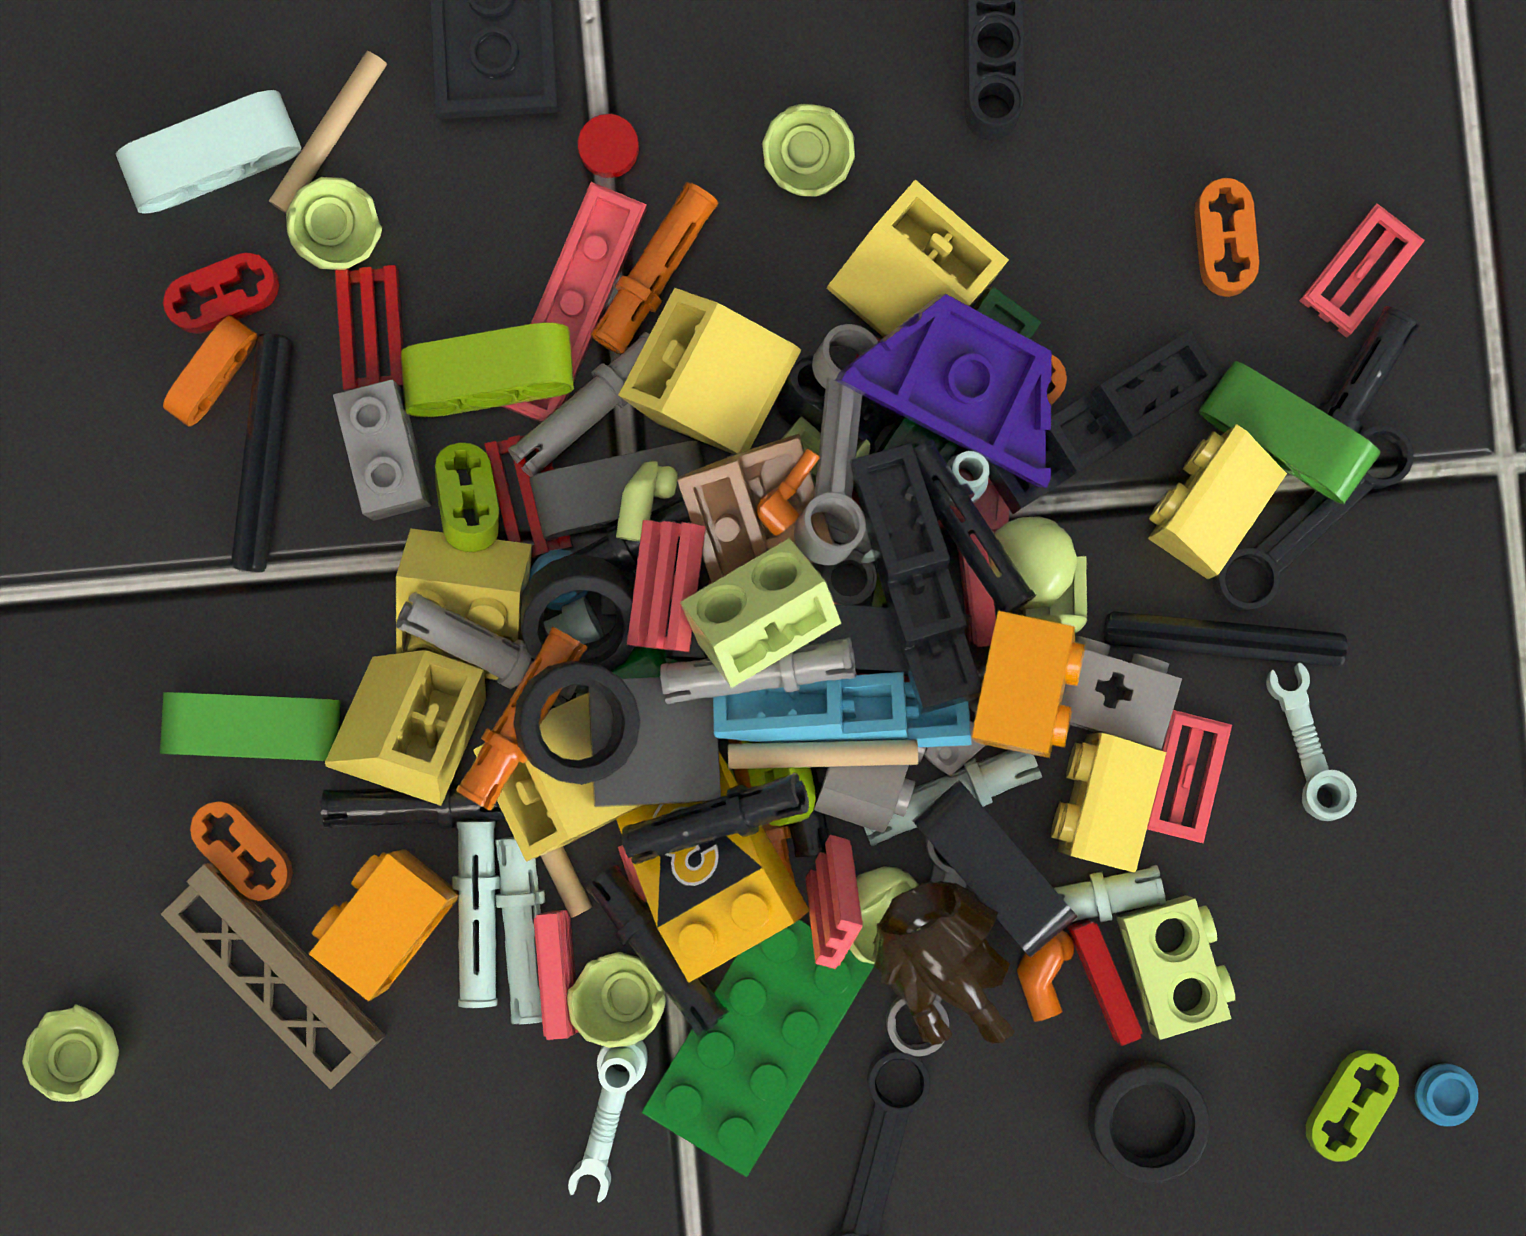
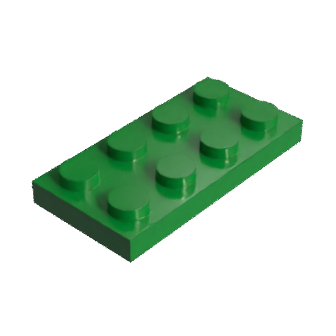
[642,919,874,1177]

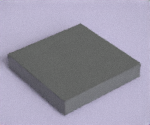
[588,677,721,808]

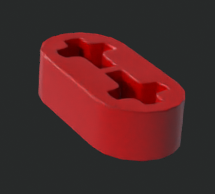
[163,253,280,334]

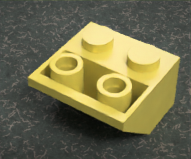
[827,180,1009,337]
[618,288,801,455]
[1148,424,1287,579]
[396,528,532,680]
[325,650,486,806]
[473,692,642,862]
[1051,733,1166,873]

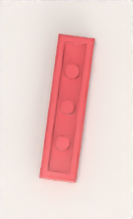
[501,182,647,423]

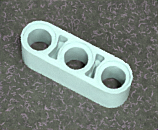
[116,90,301,214]

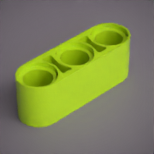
[401,323,574,417]

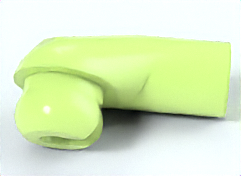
[616,461,678,542]

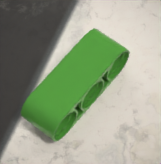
[1199,361,1380,505]
[160,692,340,761]

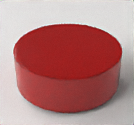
[578,114,639,178]

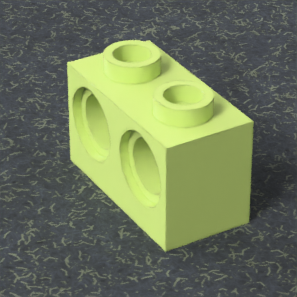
[680,538,841,688]
[1116,895,1235,1040]

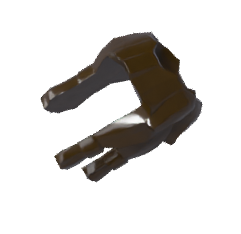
[873,881,1015,1045]

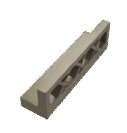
[161,863,386,1090]

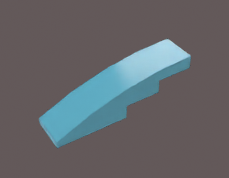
[713,672,971,747]

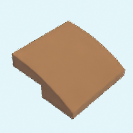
[677,434,835,583]

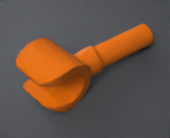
[756,448,820,535]

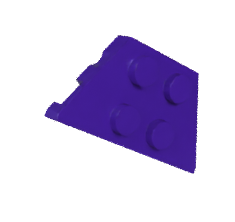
[835,294,1052,488]

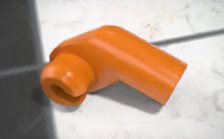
[1017,930,1074,1022]

